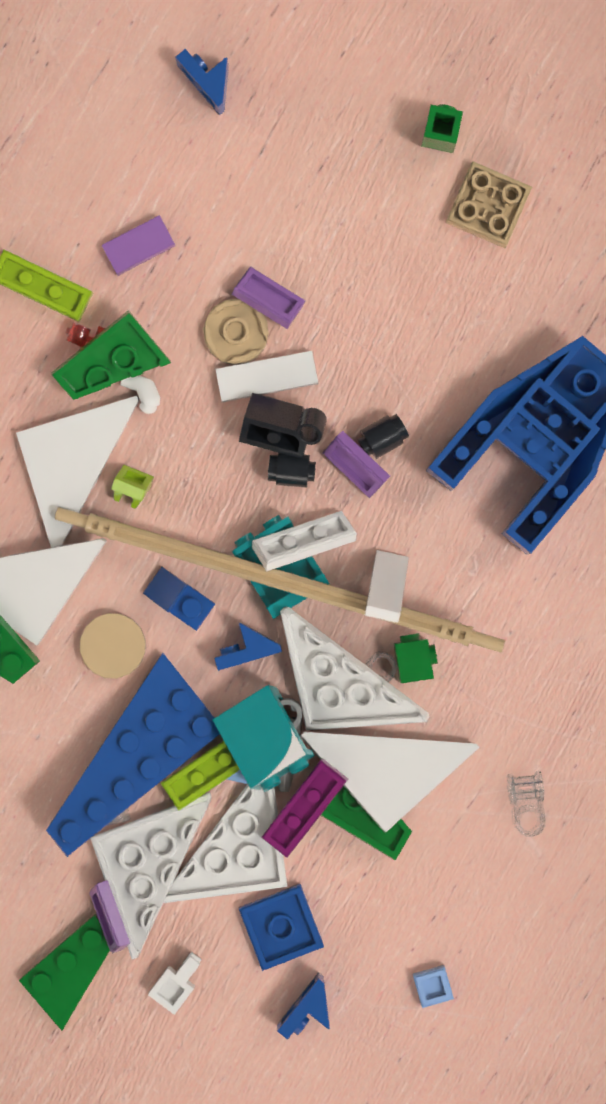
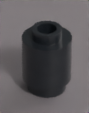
[358,414,409,459]
[268,453,316,488]

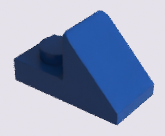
[175,49,229,115]
[143,567,215,631]
[214,622,282,671]
[277,972,330,1040]

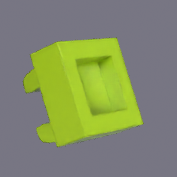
[111,465,154,508]

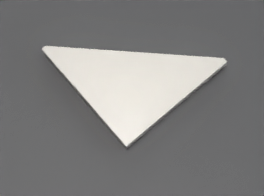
[16,396,139,548]
[0,538,107,645]
[280,607,430,730]
[300,732,480,833]
[164,784,287,903]
[91,793,212,959]

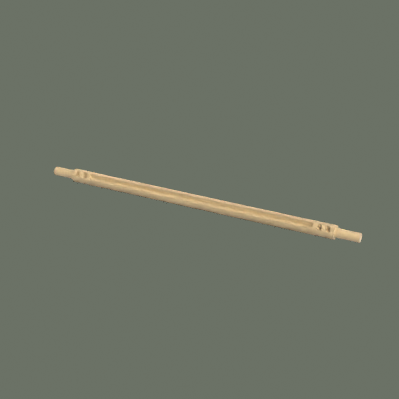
[55,507,505,653]

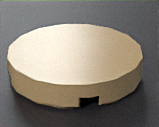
[203,299,269,365]
[80,613,146,679]

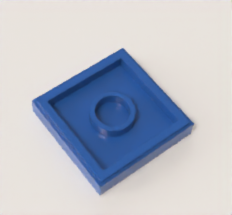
[239,883,324,971]

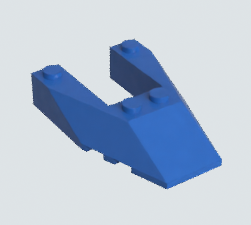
[426,336,606,555]

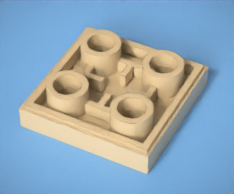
[446,161,532,249]

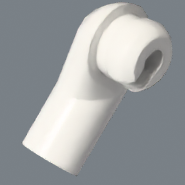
[120,375,161,414]

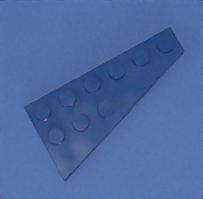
[46,653,220,857]

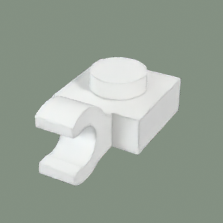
[148,951,202,1015]

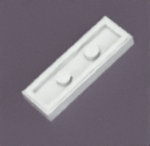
[215,351,318,402]
[252,511,357,571]
[365,550,409,622]

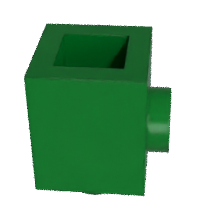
[421,104,463,153]
[393,633,438,684]

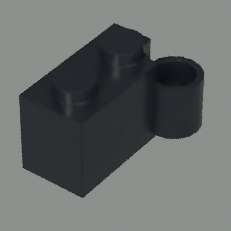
[239,393,327,459]

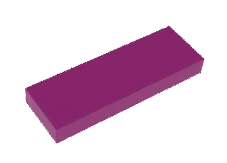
[261,758,348,858]

